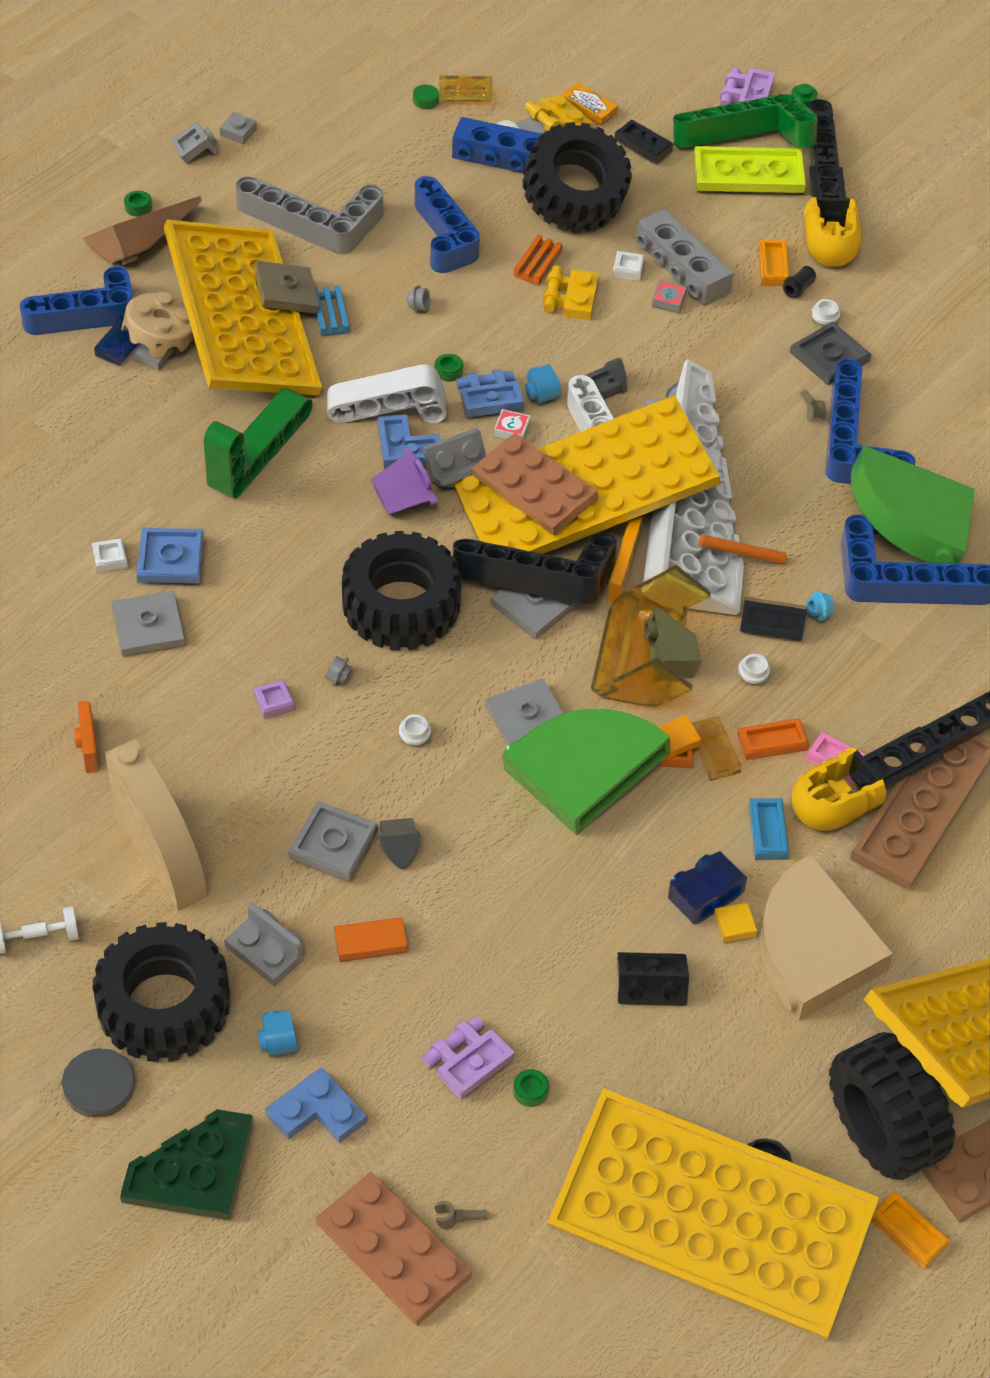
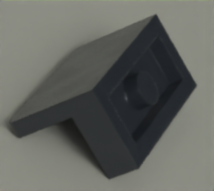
[740,597,807,640]

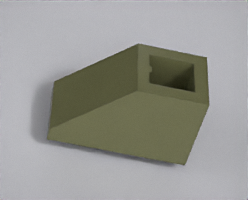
[643,608,701,678]

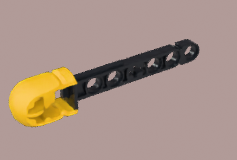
[804,99,862,267]
[792,691,990,831]

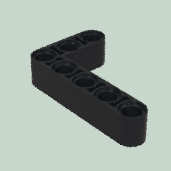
[452,533,617,605]

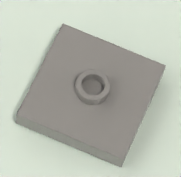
[491,588,578,639]
[112,591,185,656]
[485,679,564,745]
[288,801,378,882]

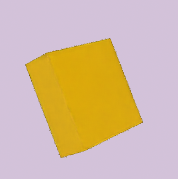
[714,903,757,943]

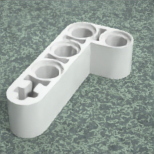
[327,364,447,423]
[567,375,614,432]

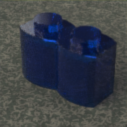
[668,851,747,925]

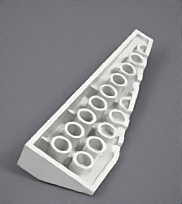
[642,359,744,615]

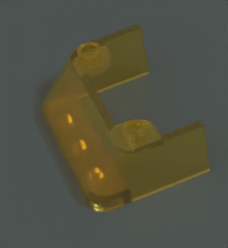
[591,565,711,708]

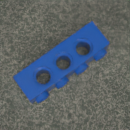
[452,117,561,175]

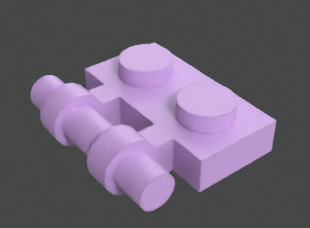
[720,67,775,105]
[421,1016,515,1100]

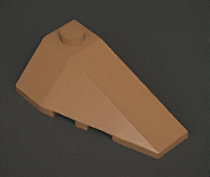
[84,196,202,265]

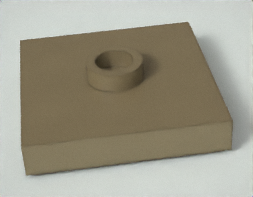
[254,261,319,314]

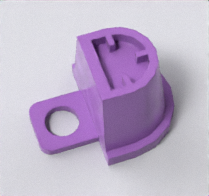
[371,447,438,515]

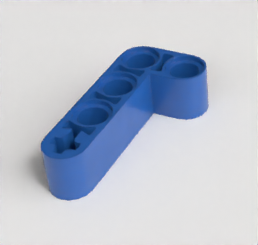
[414,176,480,273]
[20,266,133,335]

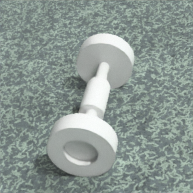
[0,906,79,955]

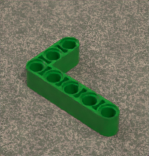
[673,94,817,147]
[204,388,313,499]

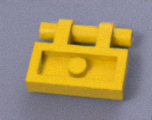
[525,94,593,132]
[542,265,599,320]

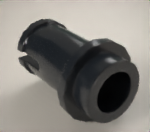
[783,266,816,297]

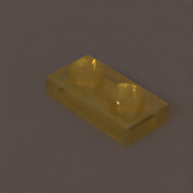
[439,75,492,102]
[691,716,742,781]

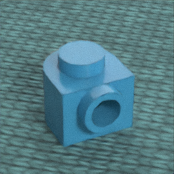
[525,364,561,404]
[257,1011,298,1057]

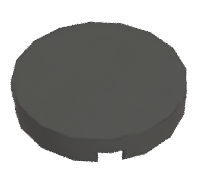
[61,1048,134,1117]

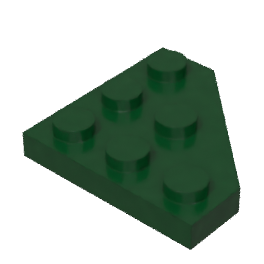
[120,1109,253,1220]

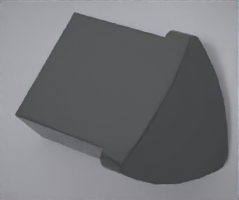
[585,358,627,400]
[379,818,420,869]

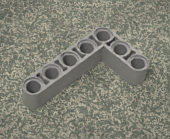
[236,176,383,254]

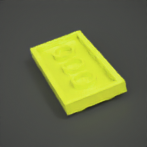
[694,146,806,193]

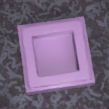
[253,680,295,719]

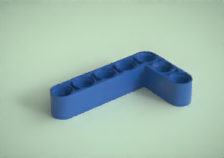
[825,358,916,484]
[841,514,990,605]

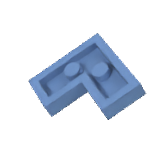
[378,415,441,469]
[265,1067,367,1143]

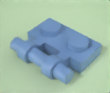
[456,369,524,418]

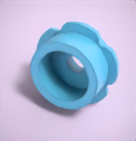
[806,591,834,621]

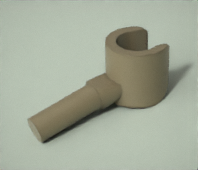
[801,390,825,420]
[434,1201,487,1230]

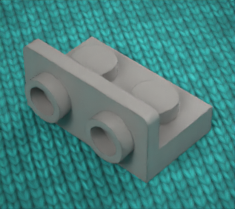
[422,428,486,488]
[224,904,303,987]

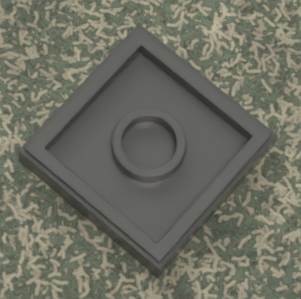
[790,322,872,386]

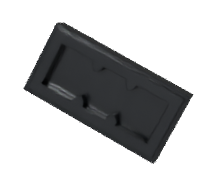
[615,119,673,163]

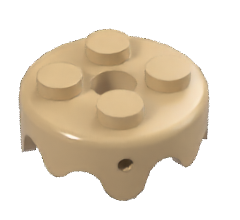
[121,292,194,358]

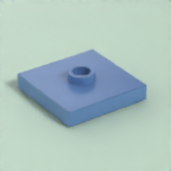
[137,528,204,584]

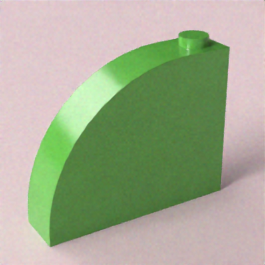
[851,445,975,563]
[502,709,671,835]

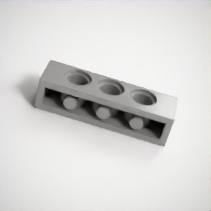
[636,208,733,306]

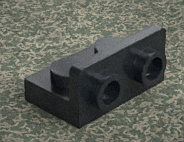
[617,952,689,1006]

